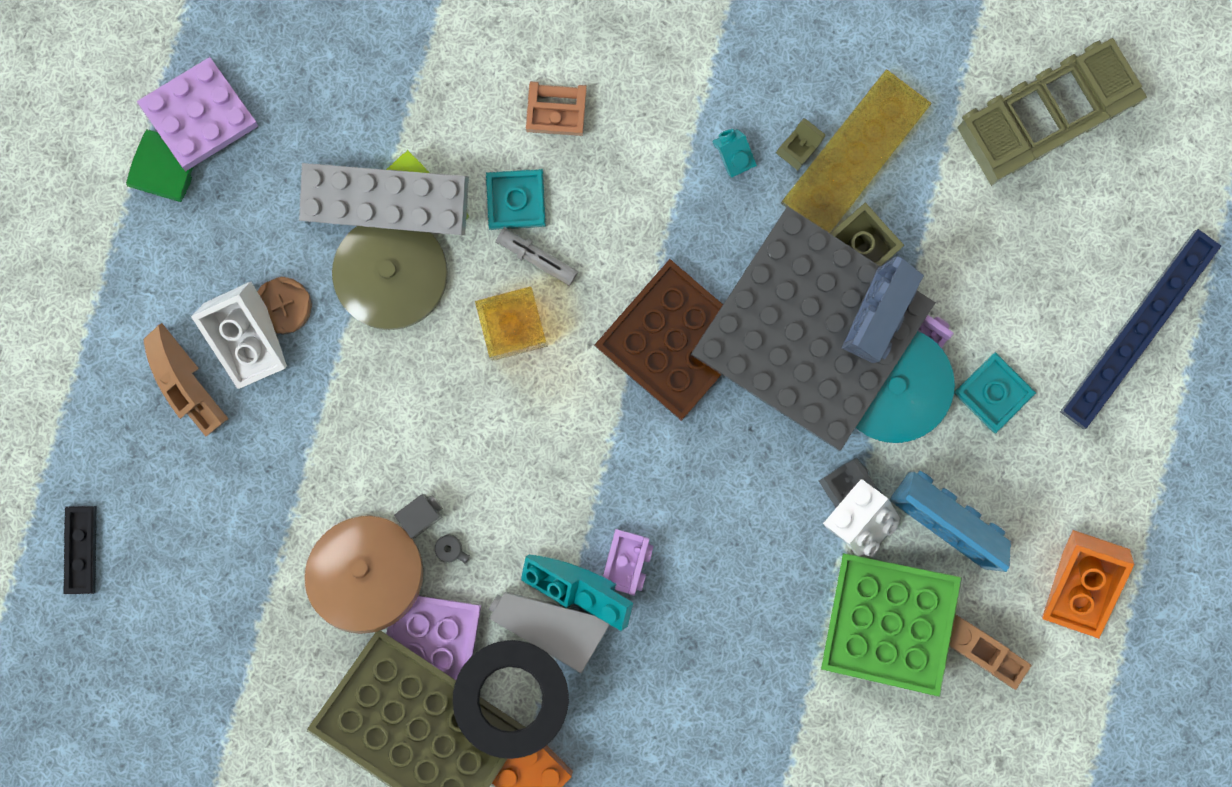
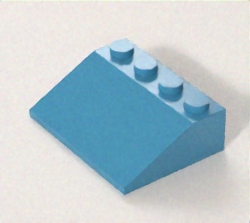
[889,471,1011,572]

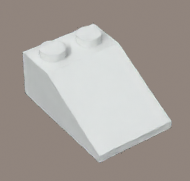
[191,282,287,389]

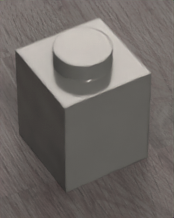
[394,494,443,539]

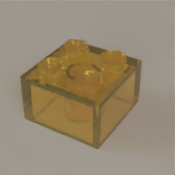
[475,286,548,361]

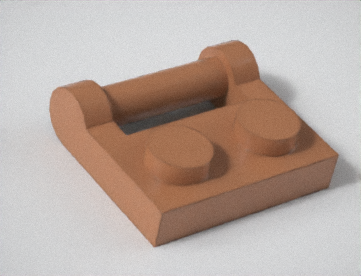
[526,81,587,136]

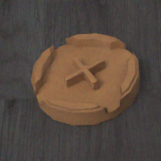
[257,277,312,335]

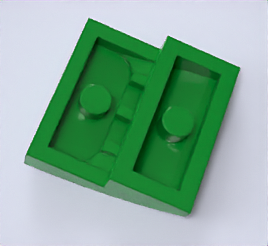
[126,129,194,202]

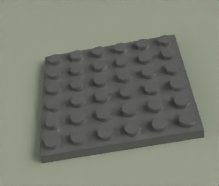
[691,206,936,451]

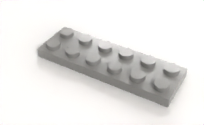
[299,163,469,235]

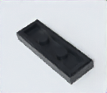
[63,506,97,594]

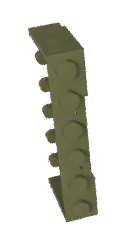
[957,38,1147,186]

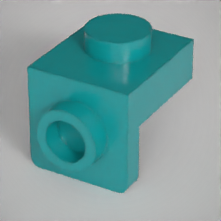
[712,129,757,178]

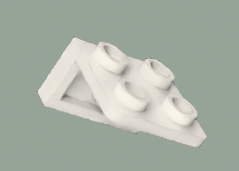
[823,479,900,558]

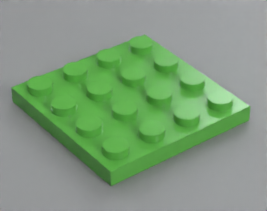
[821,553,962,697]

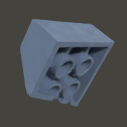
[841,256,924,363]

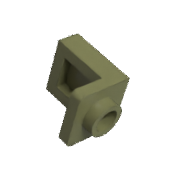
[776,118,825,171]

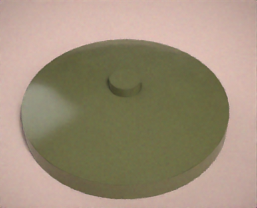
[332,226,448,330]

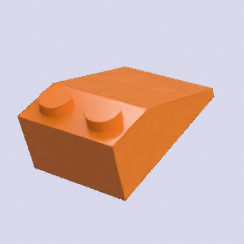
[1042,530,1135,639]

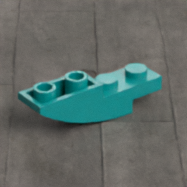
[521,554,634,631]

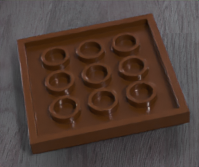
[594,259,723,421]

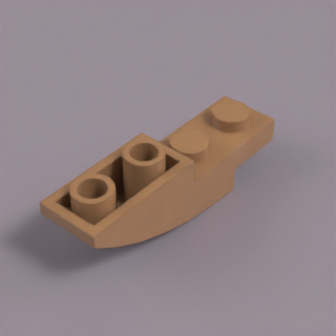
[143,323,229,437]
[950,614,1032,690]

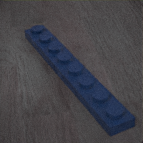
[1060,229,1221,429]

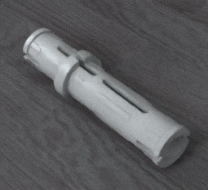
[496,227,578,287]

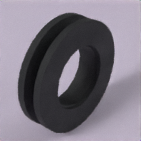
[453,640,569,759]

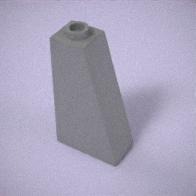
[489,592,610,673]

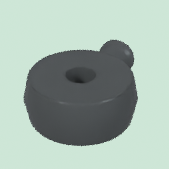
[435,535,470,564]

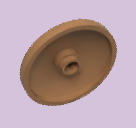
[305,516,424,634]

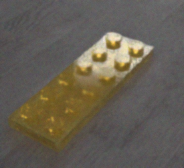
[781,69,932,233]

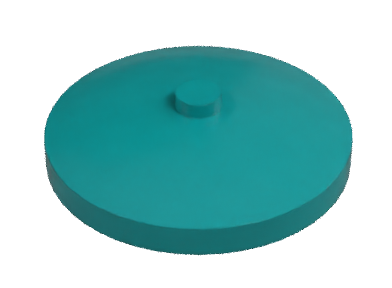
[856,331,955,443]

